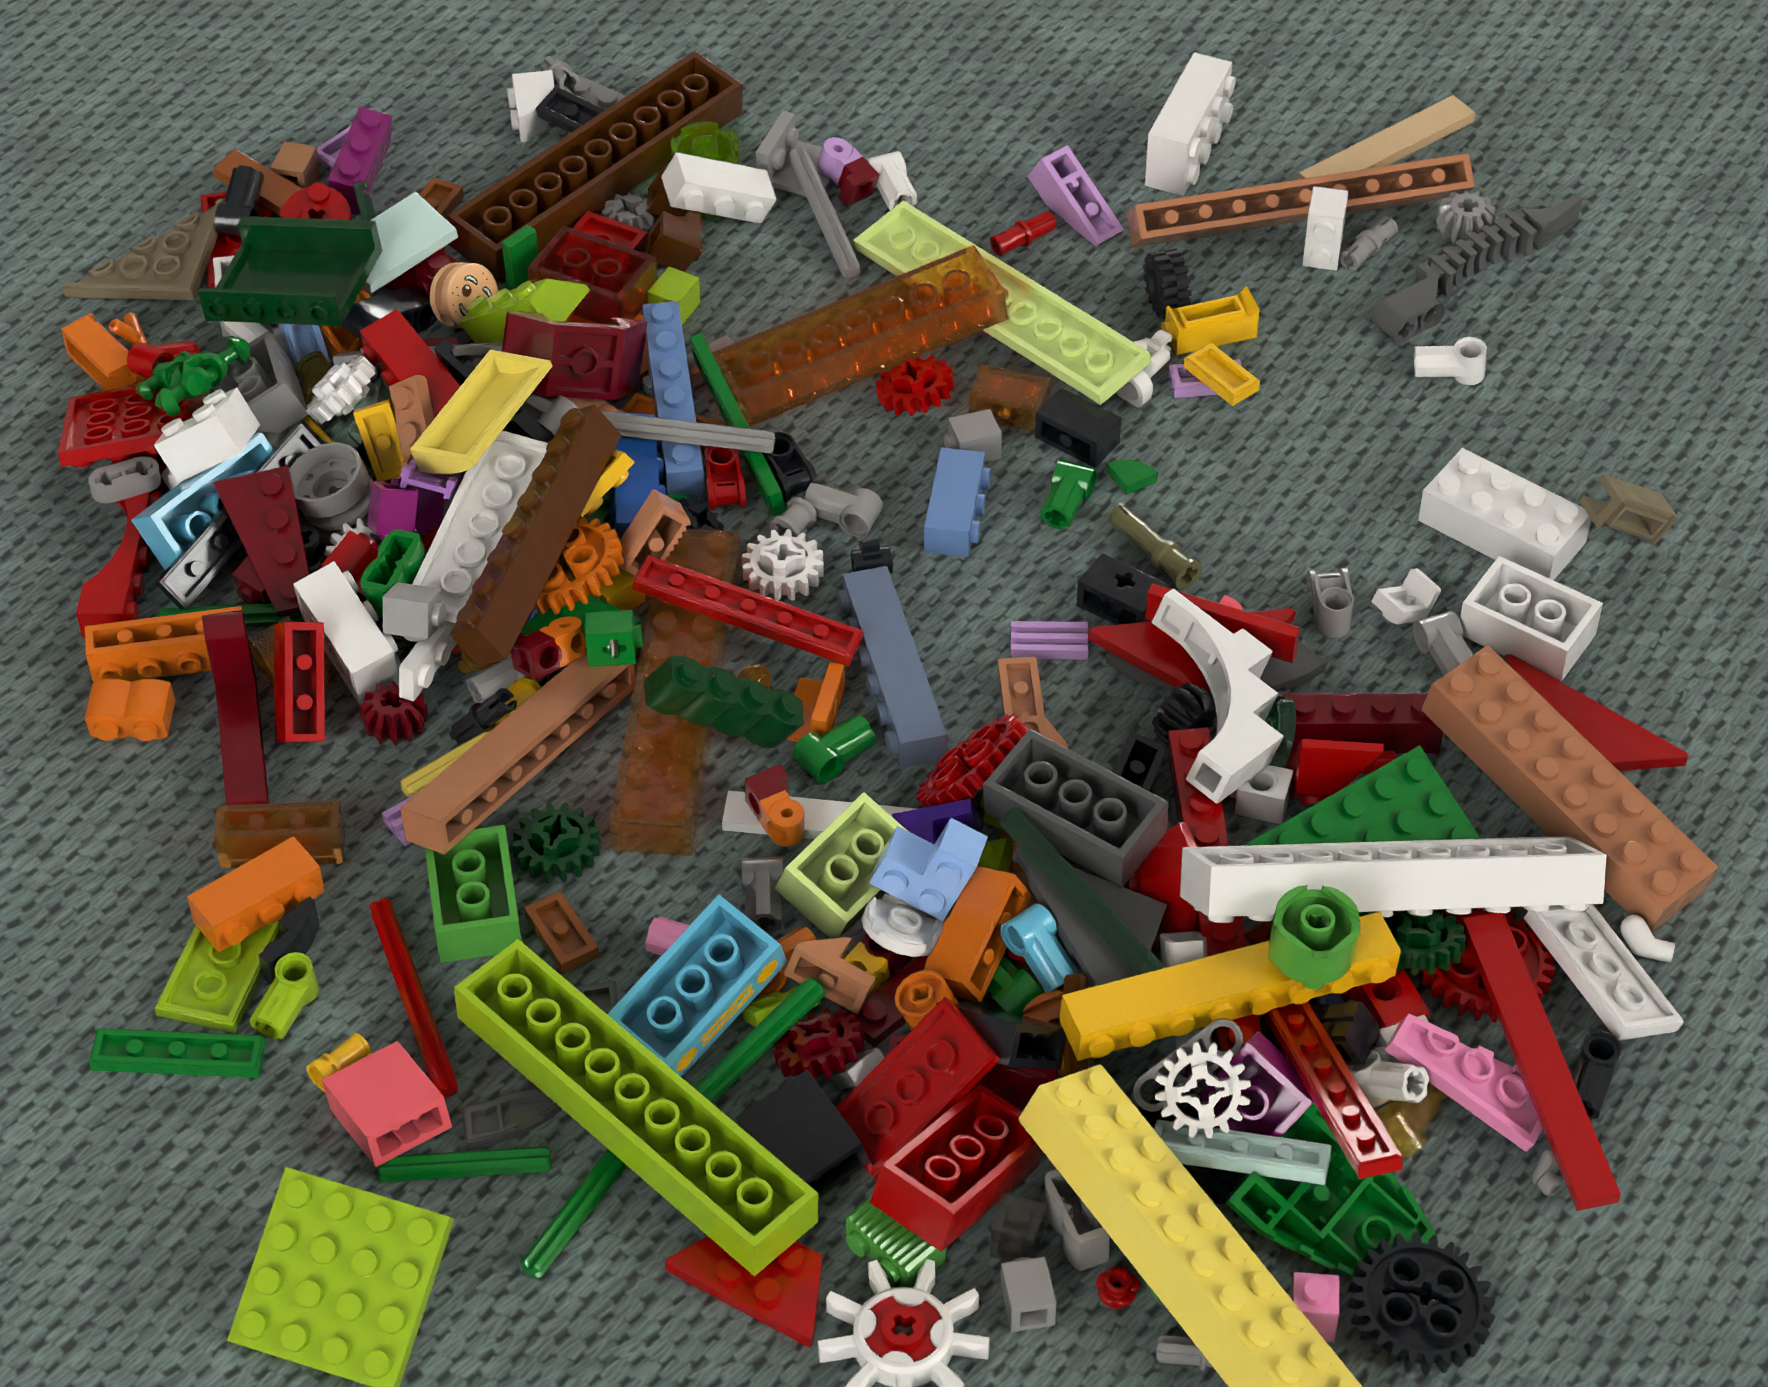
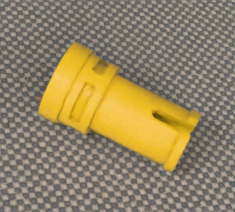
[306,1033,372,1092]

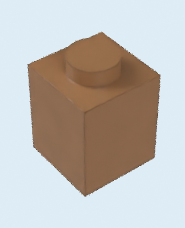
[270,141,320,188]

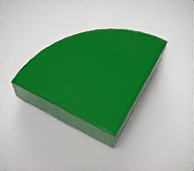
[1107,460,1158,495]

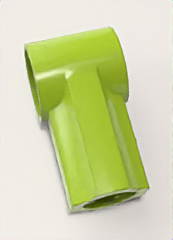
[250,952,319,1040]

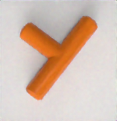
[109,313,148,346]

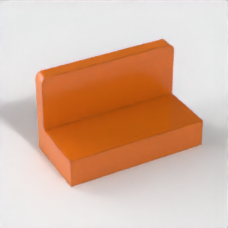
[786,662,845,742]

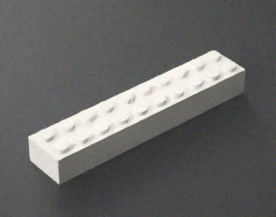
[1180,836,1606,923]

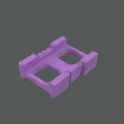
[400,458,465,500]

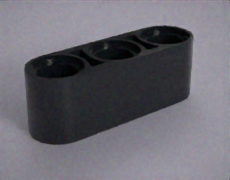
[342,287,437,340]

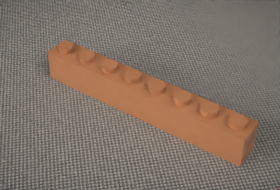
[400,652,636,855]

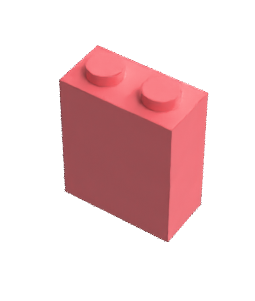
[321,1041,452,1167]

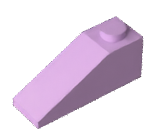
[1027,145,1124,246]

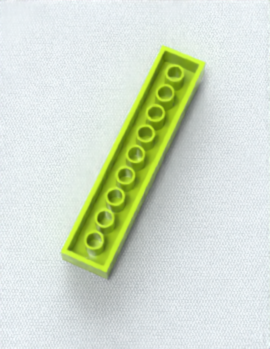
[454,939,818,1276]

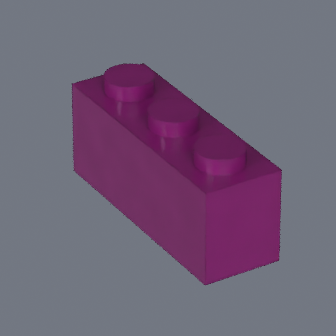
[328,106,392,215]

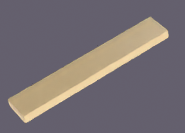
[1299,95,1476,179]

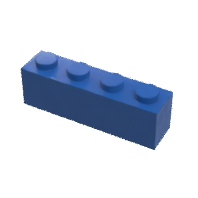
[608,412,666,539]

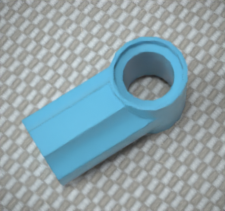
[1000,903,1079,992]

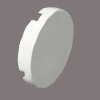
[862,894,944,957]

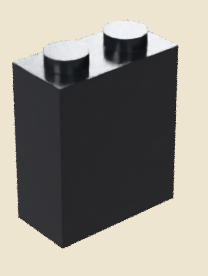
[936,1002,1067,1070]
[735,1069,870,1198]

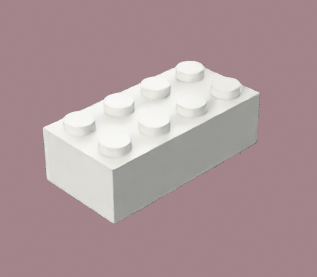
[1145,53,1236,196]
[1418,448,1591,580]

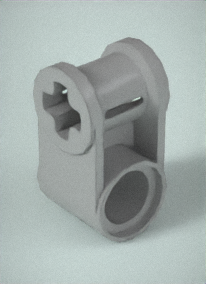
[1306,568,1354,638]

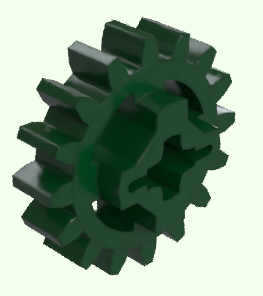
[512,803,601,883]
[1383,909,1465,975]

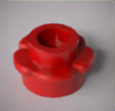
[1096,1266,1140,1309]

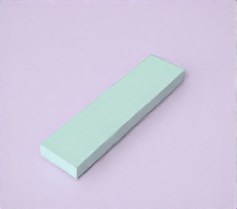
[1154,1120,1331,1185]

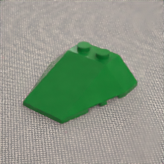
[1226,1102,1436,1295]

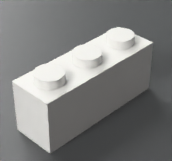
[661,152,776,223]

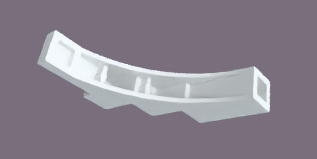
[1152,589,1284,804]

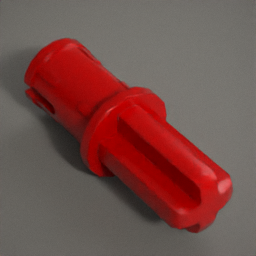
[990,211,1057,257]

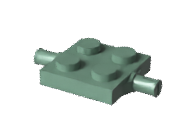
[324,377,390,448]

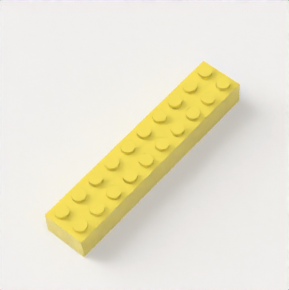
[1018,1064,1362,1387]

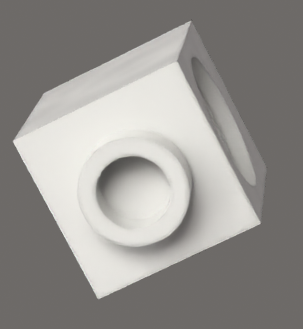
[1230,765,1294,824]

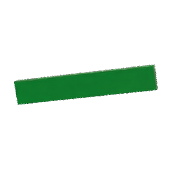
[689,333,785,516]

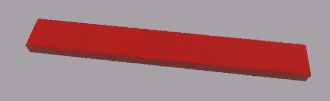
[1461,913,1621,1211]
[1263,1001,1403,1179]

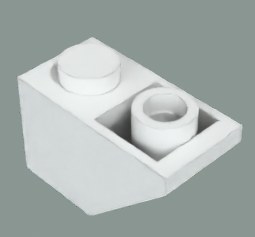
[507,70,555,142]

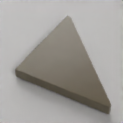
[62,198,225,300]

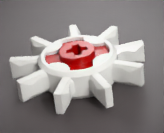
[818,1259,990,1387]

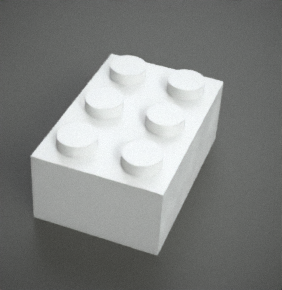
[1460,556,1603,682]
[293,561,401,706]

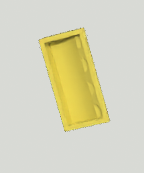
[410,350,553,474]

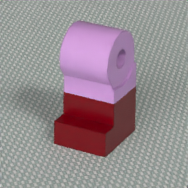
[817,137,880,207]

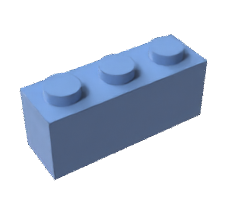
[924,447,991,557]

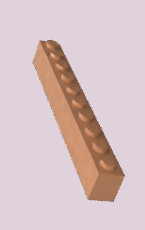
[1127,153,1475,248]

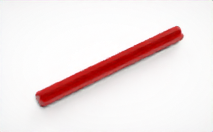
[370,898,458,1098]

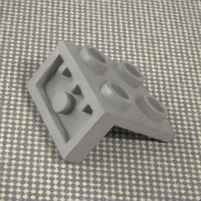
[756,111,832,196]

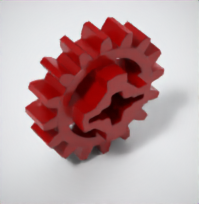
[875,355,955,416]

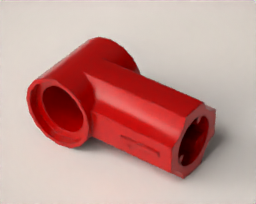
[127,341,200,379]

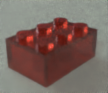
[528,226,658,325]

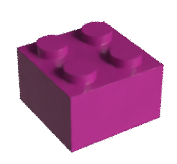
[1198,1031,1314,1137]

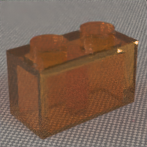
[969,364,1051,432]

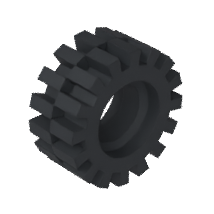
[1143,248,1192,316]

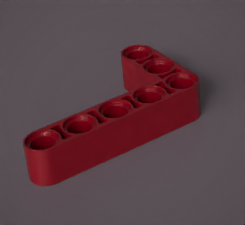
[202,610,271,822]

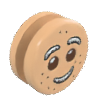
[430,262,498,329]

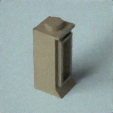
[1579,474,1679,545]

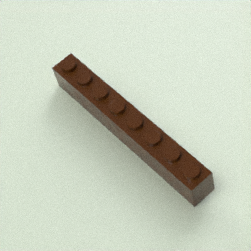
[449,404,622,666]

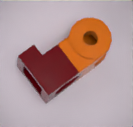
[510,616,587,681]
[745,764,804,847]

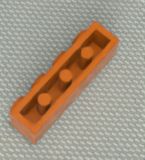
[85,606,242,682]

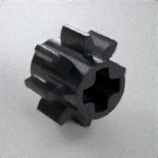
[851,538,893,574]

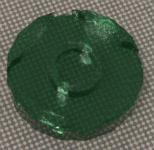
[352,180,376,221]
[1265,695,1296,768]

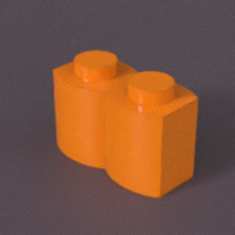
[85,679,176,741]

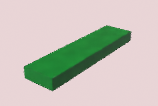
[89,1028,267,1078]

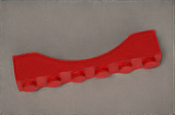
[76,451,167,638]

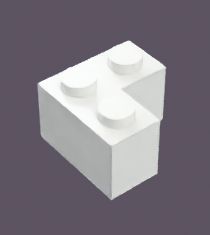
[154,387,260,483]

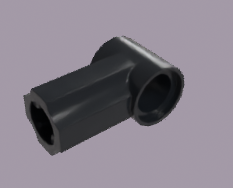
[214,165,264,236]
[1572,1031,1621,1119]

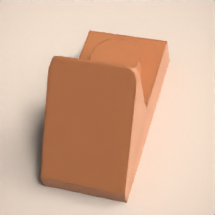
[784,937,876,1015]

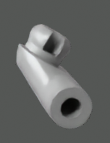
[1532,1147,1563,1196]

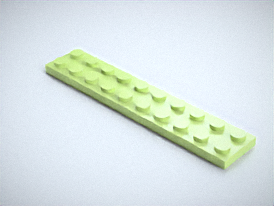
[853,201,1152,405]

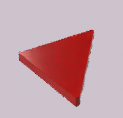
[1088,608,1296,698]
[1504,654,1688,771]

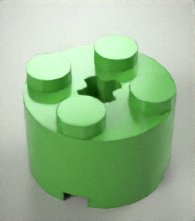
[1268,885,1360,990]

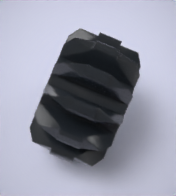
[1152,682,1217,746]

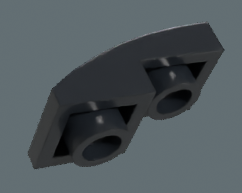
[258,896,320,984]

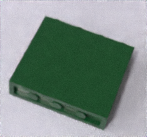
[197,216,383,326]

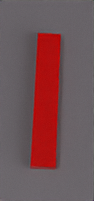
[632,555,864,666]

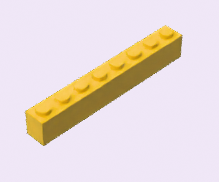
[1059,912,1401,1061]

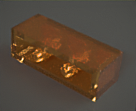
[214,801,345,868]

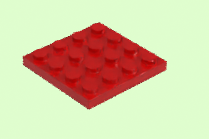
[58,385,214,468]

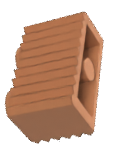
[620,489,691,576]

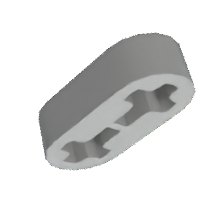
[88,456,161,503]

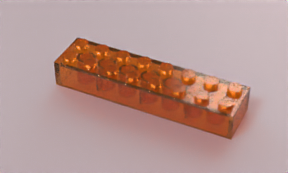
[712,245,1008,427]

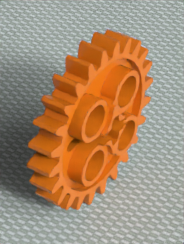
[531,517,625,615]

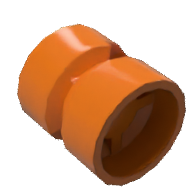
[895,970,959,1030]

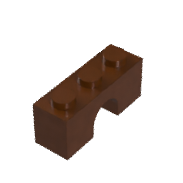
[647,165,704,272]

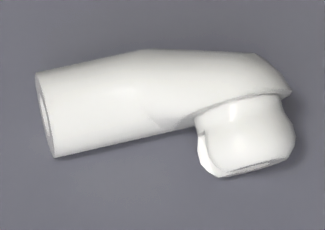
[1621,914,1675,963]

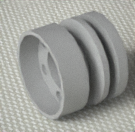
[290,442,373,544]

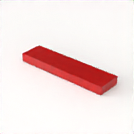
[1145,583,1300,663]

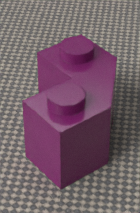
[367,476,445,540]

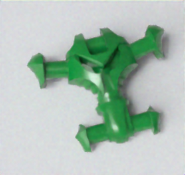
[136,337,251,417]

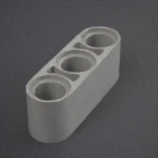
[1133,1019,1243,1111]

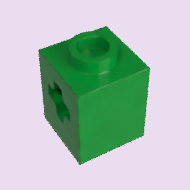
[585,609,643,667]

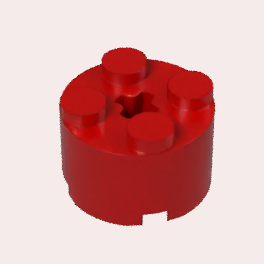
[280,182,354,220]

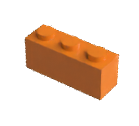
[187,836,325,952]
[924,866,1032,1003]

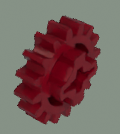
[772,1009,866,1080]

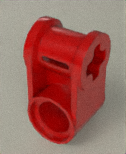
[705,446,746,511]

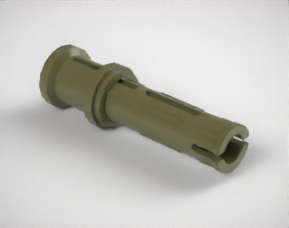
[1108,503,1202,590]

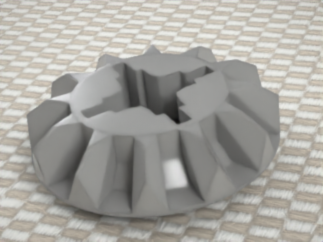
[602,191,658,231]

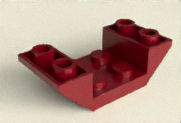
[502,311,648,400]

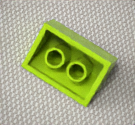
[459,279,590,344]

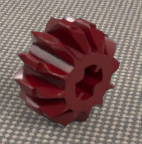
[360,679,428,747]

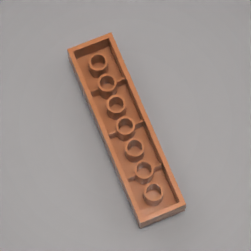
[1421,645,1719,932]

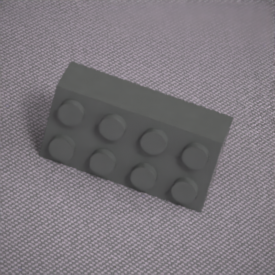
[983,729,1168,887]

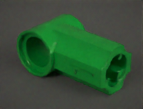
[1041,459,1097,530]
[792,715,876,784]
[987,955,1045,1016]

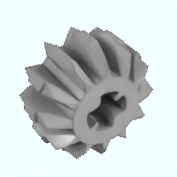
[1436,190,1496,245]

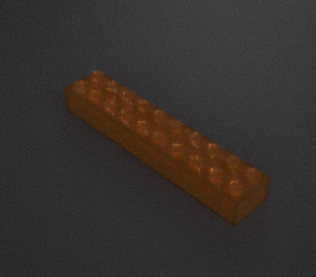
[609,528,741,856]

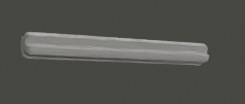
[789,146,860,279]
[601,411,775,454]

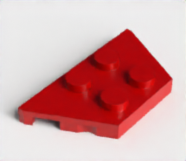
[665,1236,823,1348]

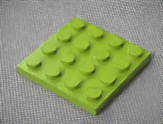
[227,1167,454,1387]

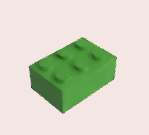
[425,825,522,963]

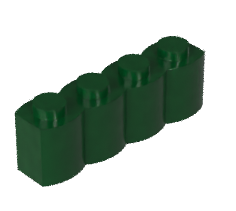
[644,655,804,748]

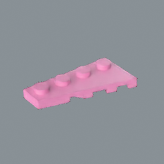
[1385,1013,1543,1152]

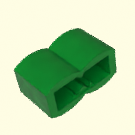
[360,529,427,618]

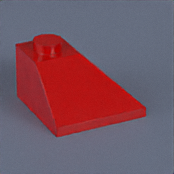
[1290,739,1384,808]
[1123,822,1197,933]

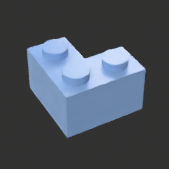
[869,818,988,921]

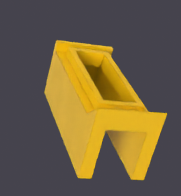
[1161,286,1260,355]

